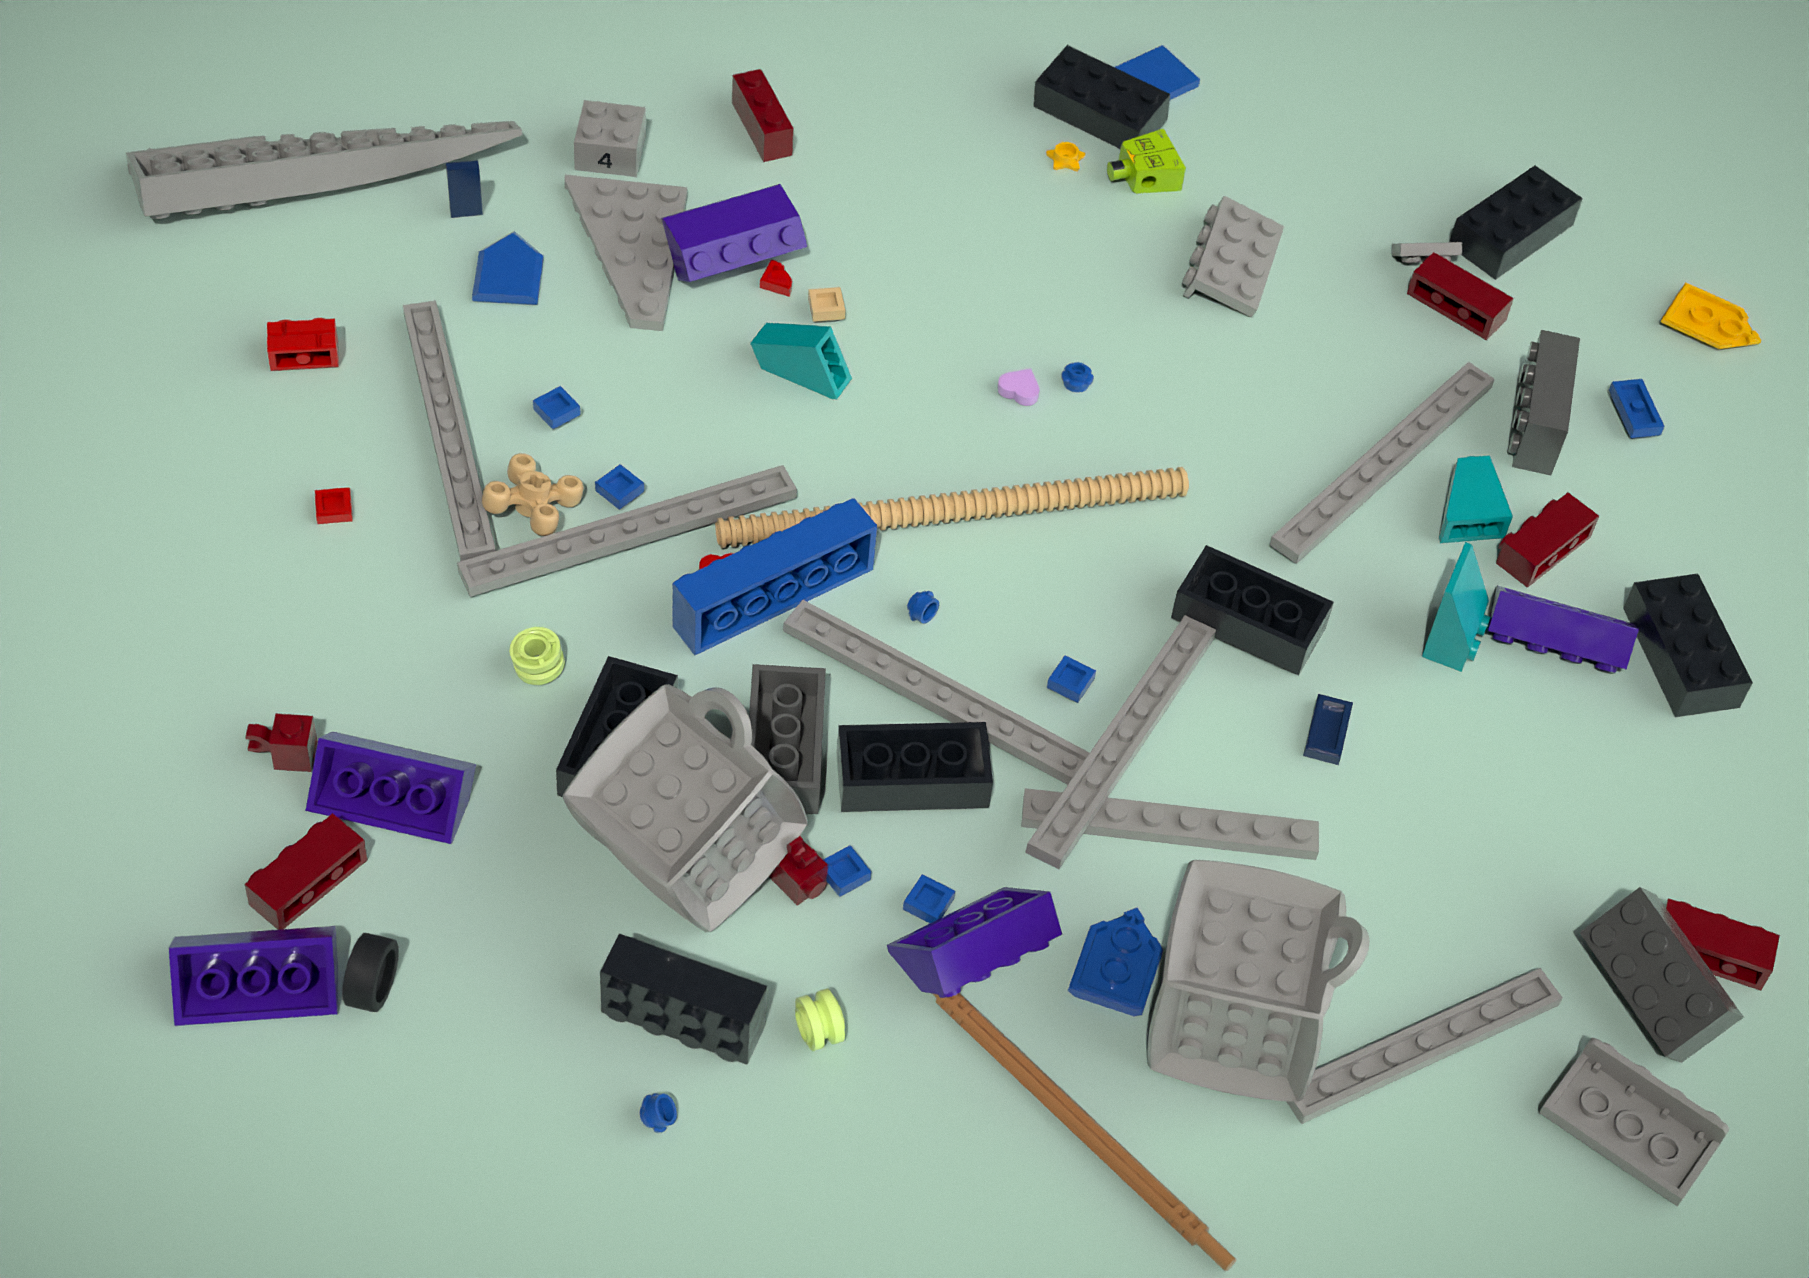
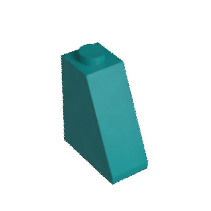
[750,323,852,399]
[1439,455,1513,544]

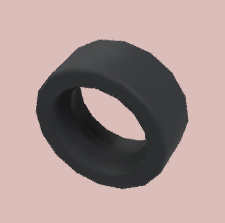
[342,933,399,1012]

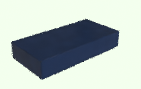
[446,160,483,218]
[1303,694,1353,765]

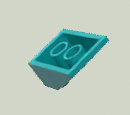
[1422,542,1491,672]

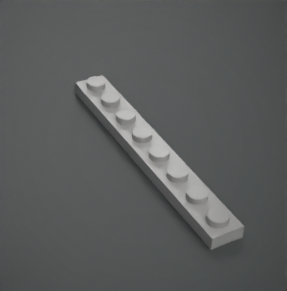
[1021,788,1319,860]
[1286,968,1562,1124]

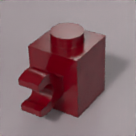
[245,713,318,772]
[768,836,828,906]

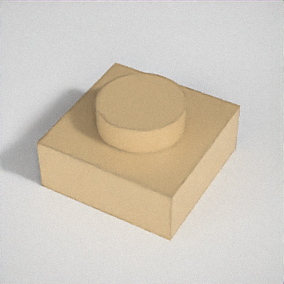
[808,287,845,322]

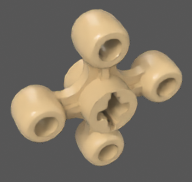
[482,453,584,536]

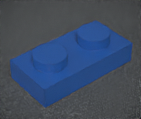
[1609,379,1665,438]

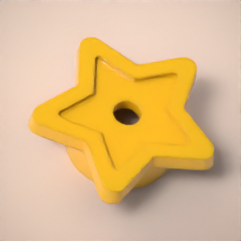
[1046,142,1086,171]

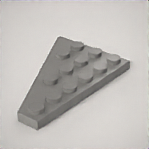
[564,175,687,331]

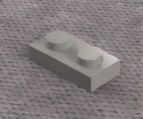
[1392,242,1462,262]

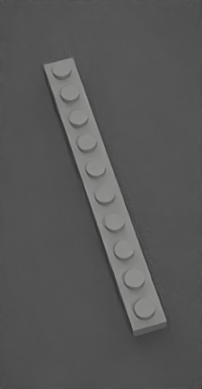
[403,300,495,561]
[1270,362,1495,564]
[457,465,797,597]
[783,600,1089,785]
[1025,616,1216,869]

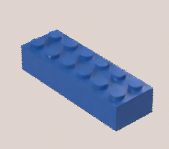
[672,498,877,656]

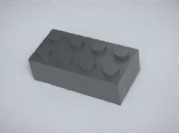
[1509,330,1580,476]
[749,664,826,814]
[1580,887,1744,1063]

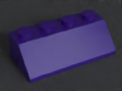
[661,184,807,282]
[1487,585,1639,673]
[305,731,476,844]
[886,887,1062,998]
[168,926,338,1026]

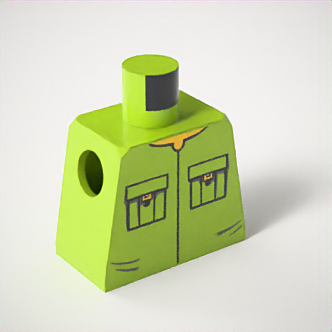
[1107,129,1186,194]

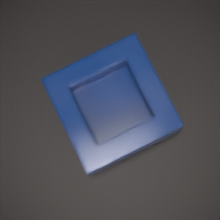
[533,386,580,430]
[595,464,644,510]
[1047,655,1096,703]
[823,845,871,897]
[903,874,955,923]

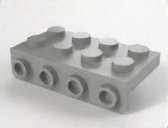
[1182,196,1284,318]
[1540,1038,1729,1207]

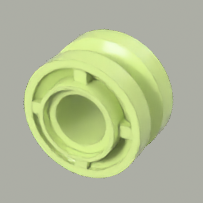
[509,627,565,685]
[795,988,845,1051]

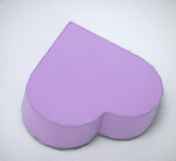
[997,369,1040,406]

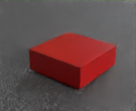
[315,487,353,524]

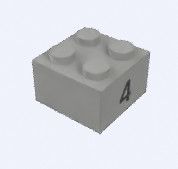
[574,100,646,177]

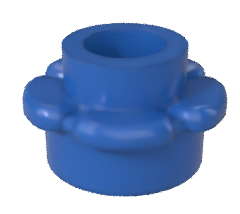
[1061,362,1094,393]
[907,591,939,624]
[640,1093,677,1133]

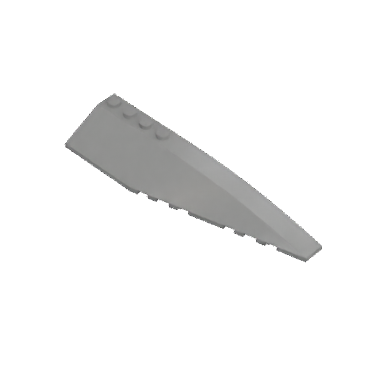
[126,121,522,219]

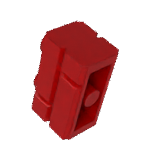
[267,317,339,371]

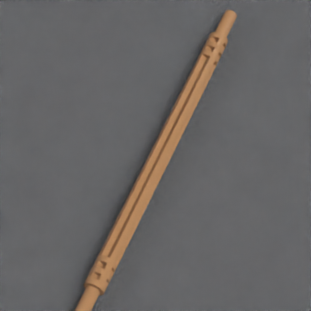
[933,993,1236,1272]

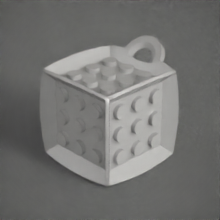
[563,684,807,932]
[1147,860,1369,1102]

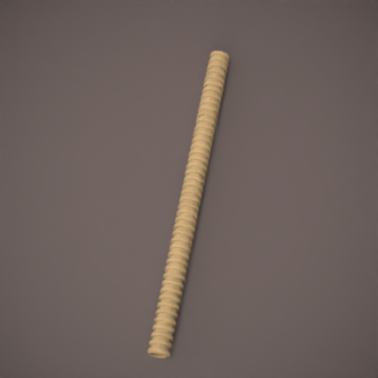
[715,467,1189,549]

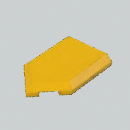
[1661,282,1762,349]

